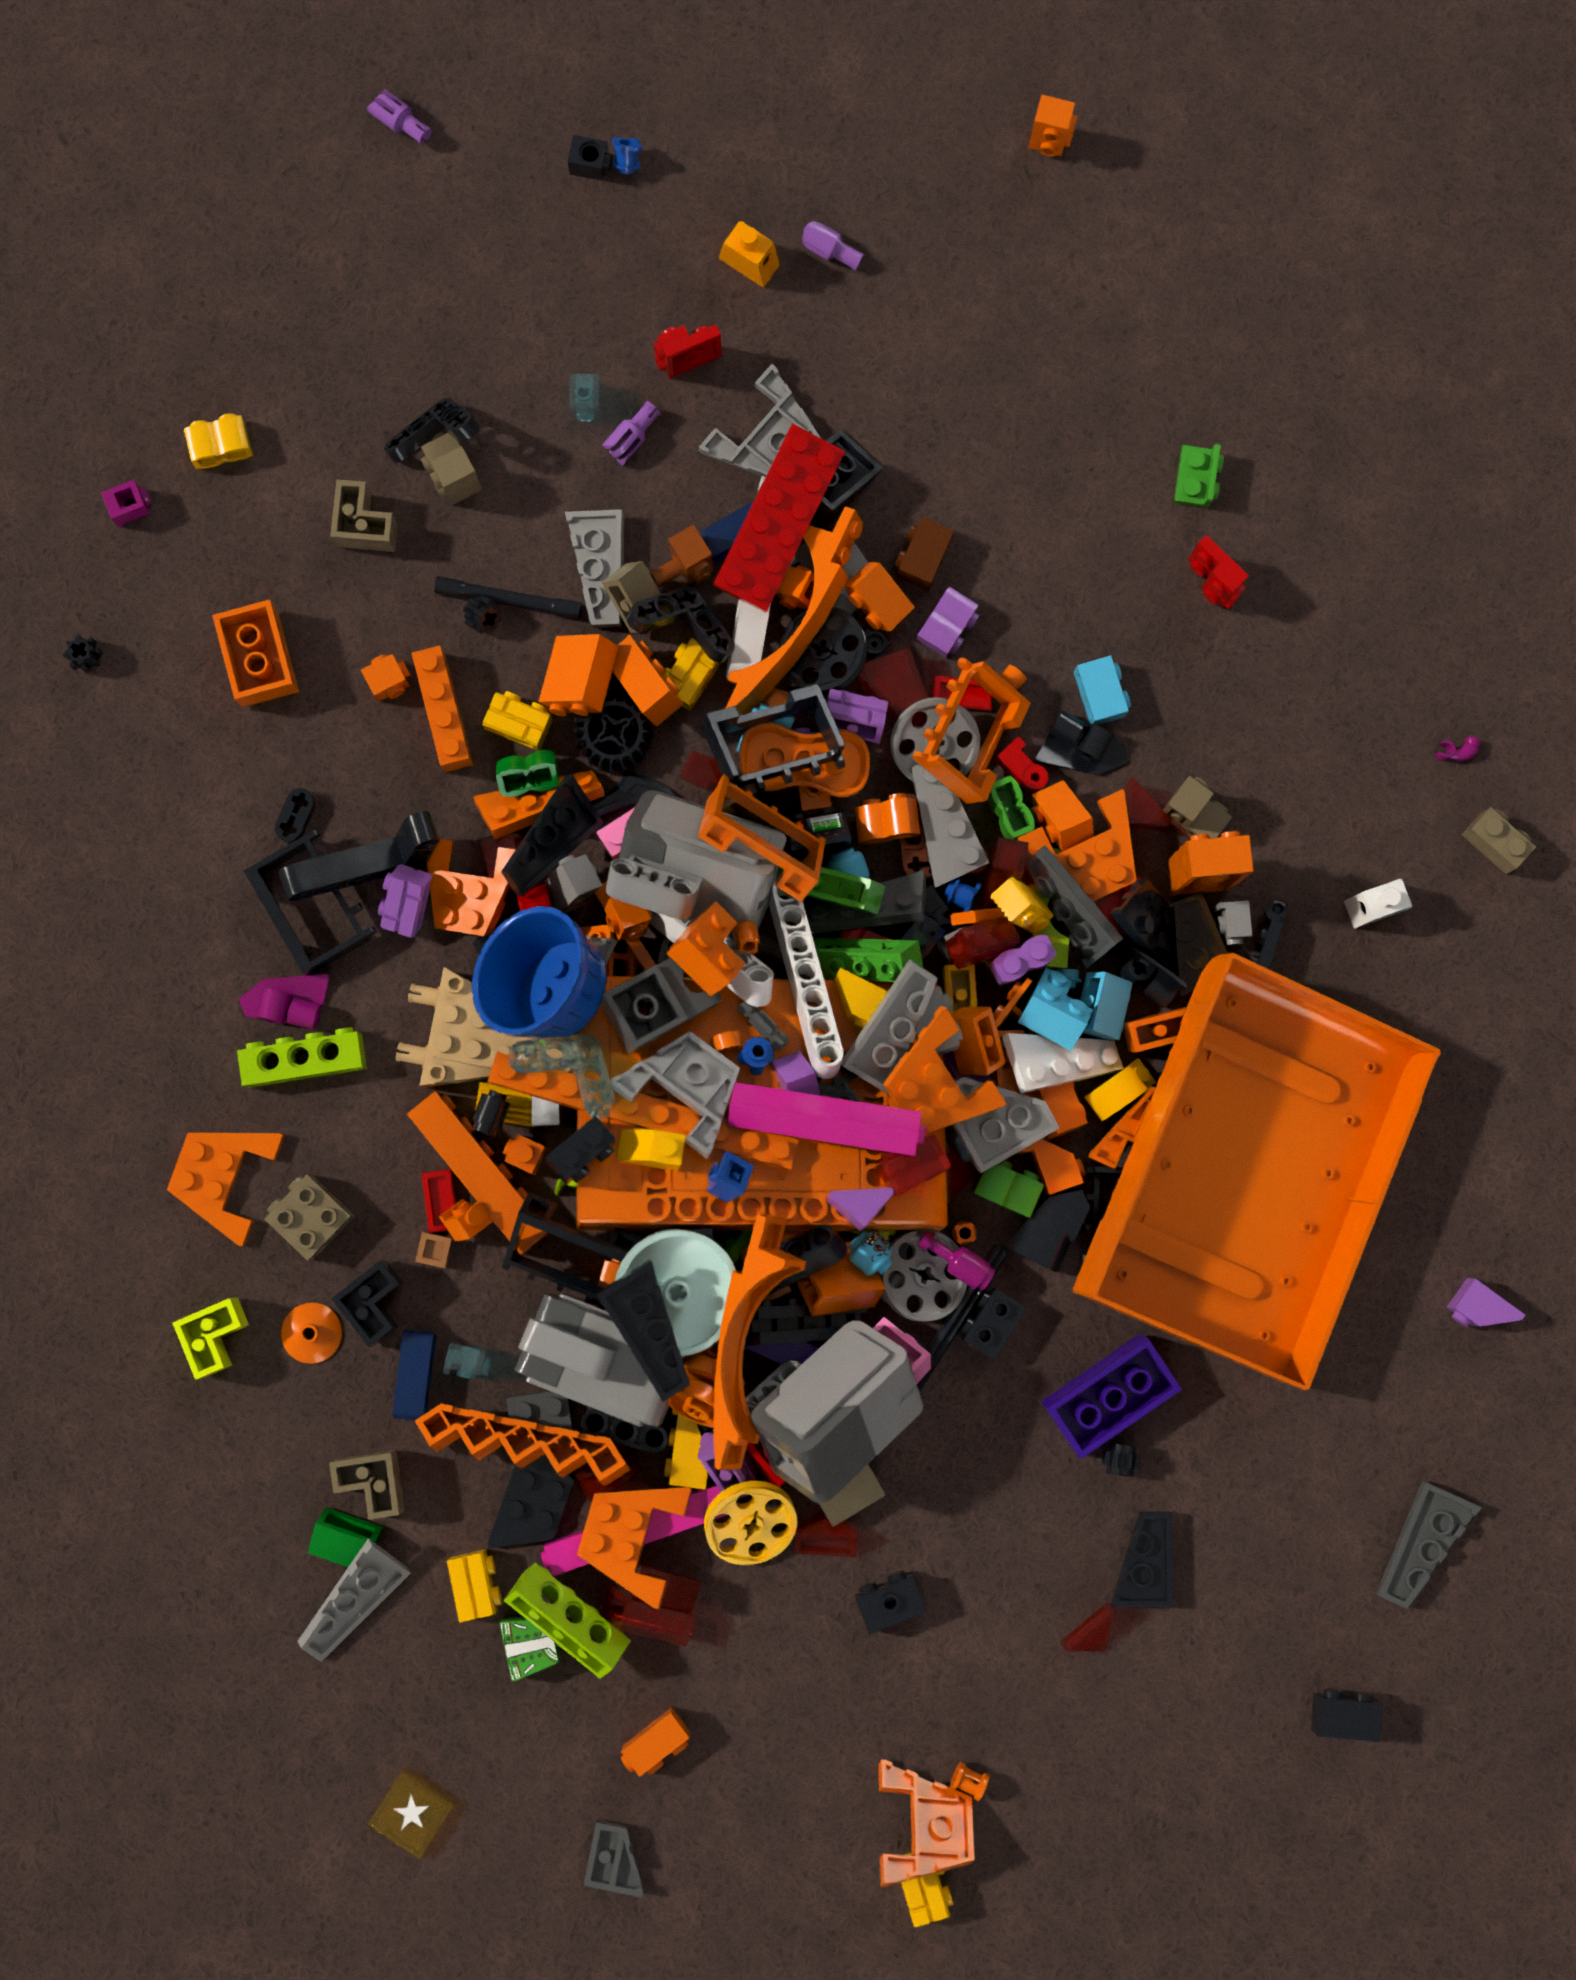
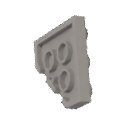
[953,1077,1060,1173]

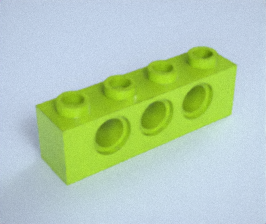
[237,1027,367,1088]
[504,1563,631,1679]

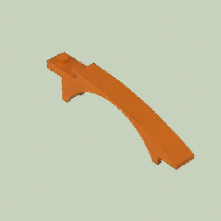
[726,507,863,716]
[713,1214,806,1470]

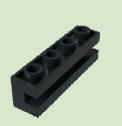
[746,1298,867,1346]

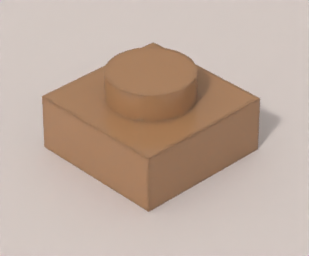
[415,1232,453,1268]

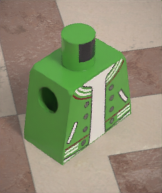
[499,1616,561,1682]

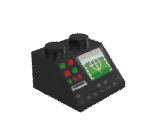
[786,808,851,860]

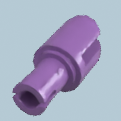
[367,89,432,145]
[802,221,864,270]
[602,401,660,465]

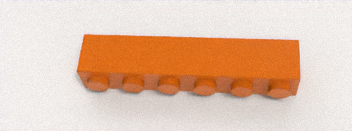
[407,1091,549,1255]

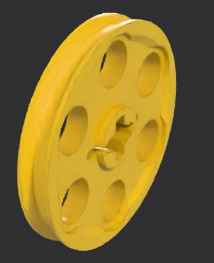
[704,1481,797,1565]

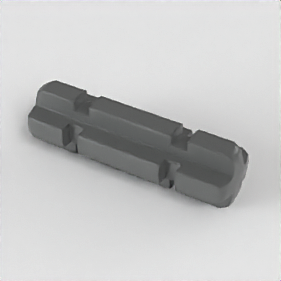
[738,1001,789,1051]

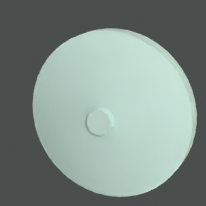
[615,1229,736,1356]

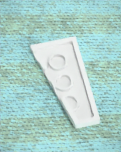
[1002,1033,1124,1094]

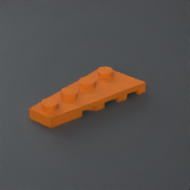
[473,770,605,839]

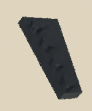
[501,774,604,896]

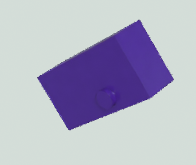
[1041,1334,1182,1459]

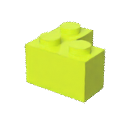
[173,1297,249,1380]

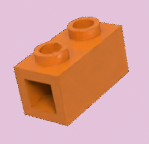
[621,1707,690,1777]

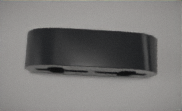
[275,788,316,844]

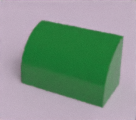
[307,1507,383,1567]

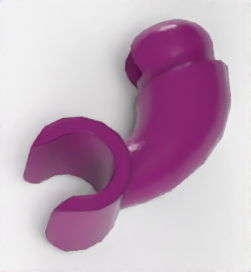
[1435,736,1481,761]

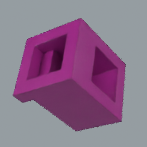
[101,480,152,527]

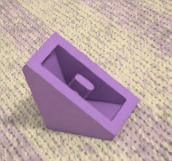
[770,1050,821,1096]
[826,1188,894,1231]

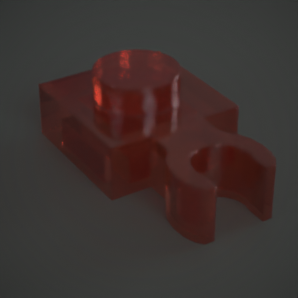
[680,750,722,790]

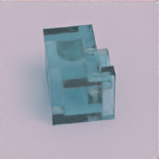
[443,1342,492,1379]

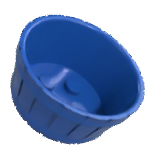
[472,906,607,1042]

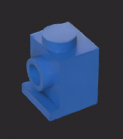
[706,1151,754,1203]

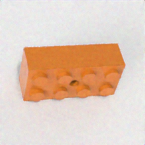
[1167,831,1254,896]

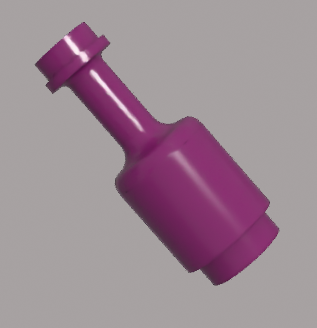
[917,1230,995,1291]

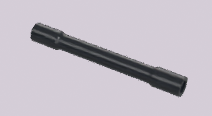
[434,576,582,620]

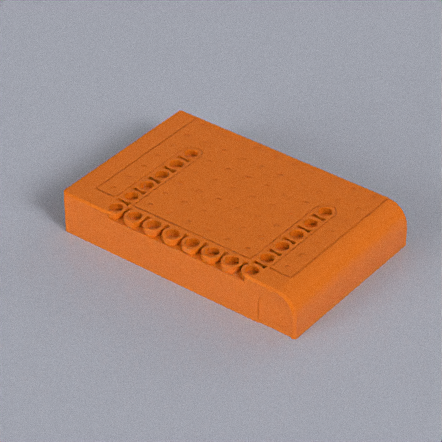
[1073,953,1441,1391]
[576,976,948,1232]

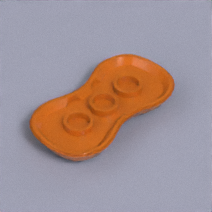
[739,722,870,797]

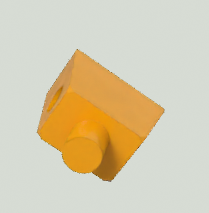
[718,221,780,288]

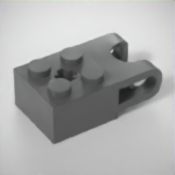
[600,958,722,1055]

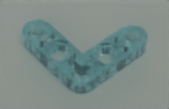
[509,1034,615,1118]

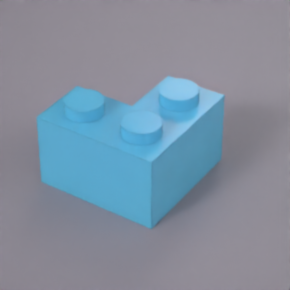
[1017,967,1093,1051]

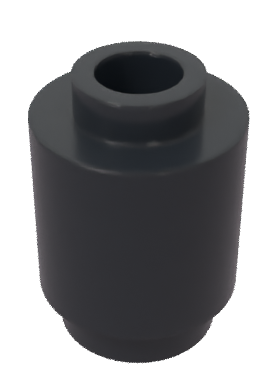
[472,1090,511,1137]

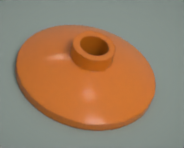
[281,1303,342,1364]

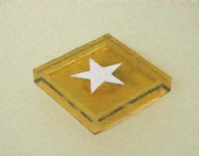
[368,1768,455,1859]

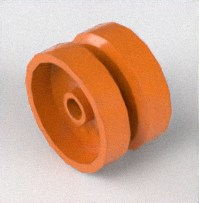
[668,1354,745,1428]

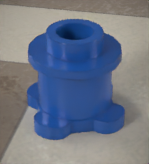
[612,137,642,174]
[944,878,982,912]
[737,1037,774,1075]

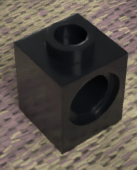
[567,135,613,181]

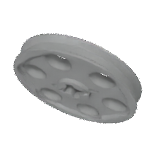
[891,697,980,781]
[878,1230,967,1321]

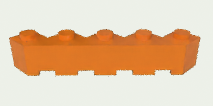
[415,1404,631,1487]

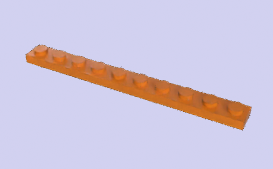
[488,1052,799,1171]

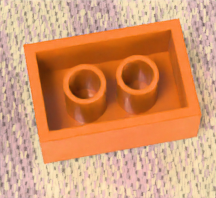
[212,599,299,708]

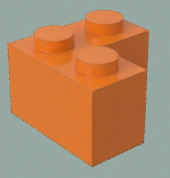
[667,901,745,997]

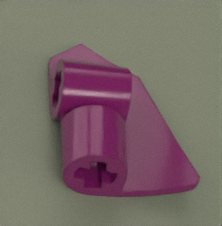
[239,974,330,1030]

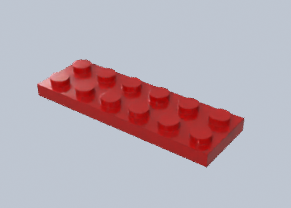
[713,423,845,613]

